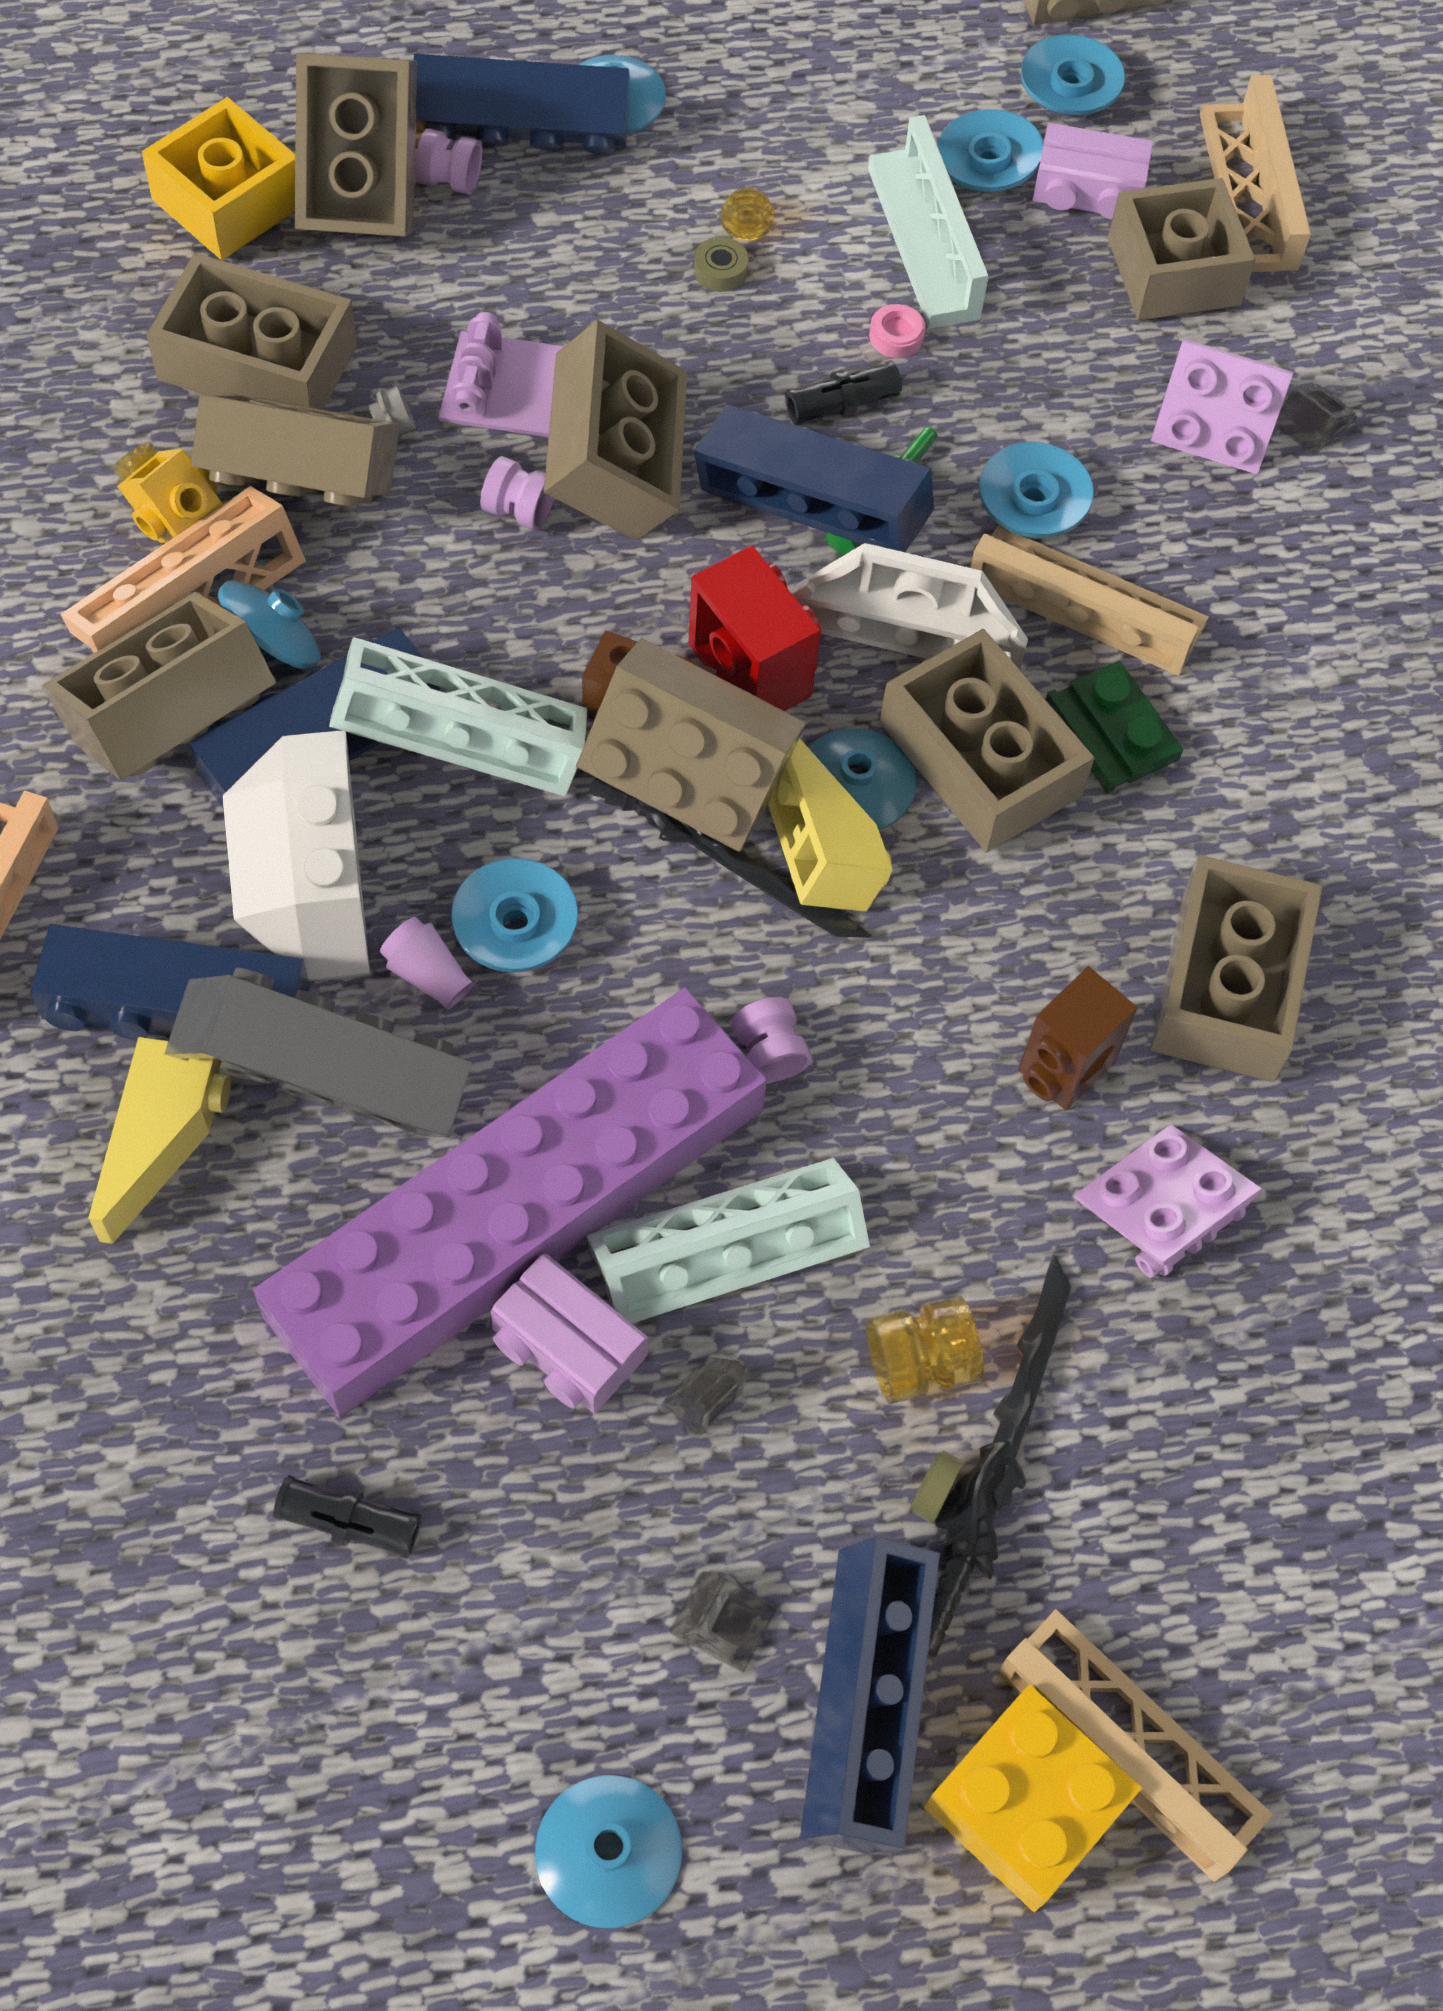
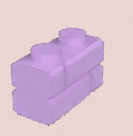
[1032,122,1153,219]
[491,1253,648,1414]

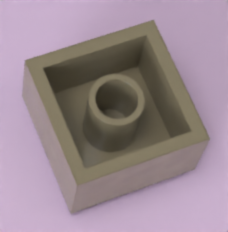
[1108,178,1256,320]

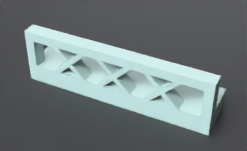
[868,115,988,329]
[329,637,587,797]
[586,1158,870,1323]

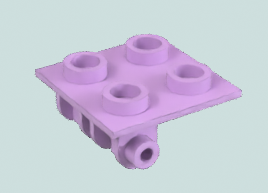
[438,312,564,438]
[1151,338,1294,475]
[1075,1124,1262,1278]

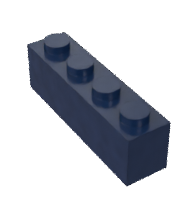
[414,53,630,154]
[693,404,934,552]
[189,627,440,809]
[30,924,310,1040]
[800,1536,940,1854]

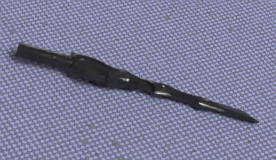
[546,719,872,938]
[928,1255,1071,1657]

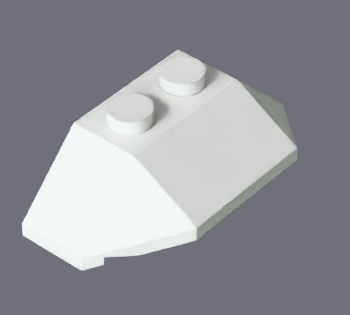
[793,543,1028,670]
[223,730,370,981]

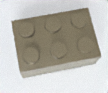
[295,53,417,236]
[147,252,358,410]
[544,319,687,539]
[191,393,400,507]
[41,591,276,781]
[879,628,1094,853]
[575,638,806,852]
[1150,855,1323,1082]

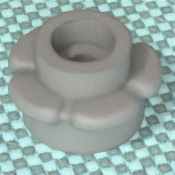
[369,386,416,442]

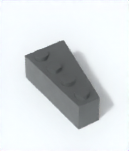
[164,968,472,1138]

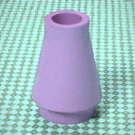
[380,917,474,1010]

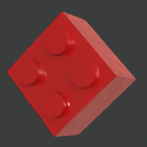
[688,545,822,711]

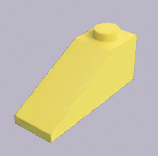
[768,738,893,911]
[89,1037,231,1244]

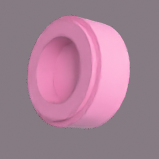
[869,304,926,358]

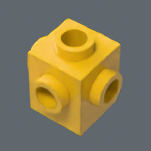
[117,449,223,543]

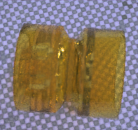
[866,1296,984,1404]

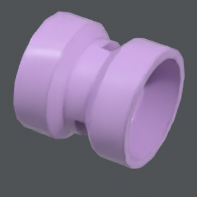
[415,128,482,195]
[480,456,555,531]
[731,997,812,1084]

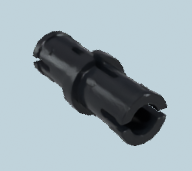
[785,360,902,425]
[273,1475,422,1559]

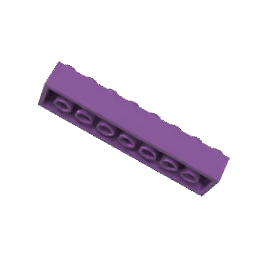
[253,987,767,1418]

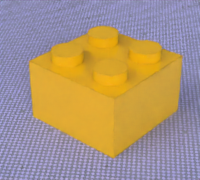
[142,97,295,261]
[924,1684,1142,1913]

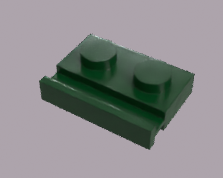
[1045,660,1184,794]

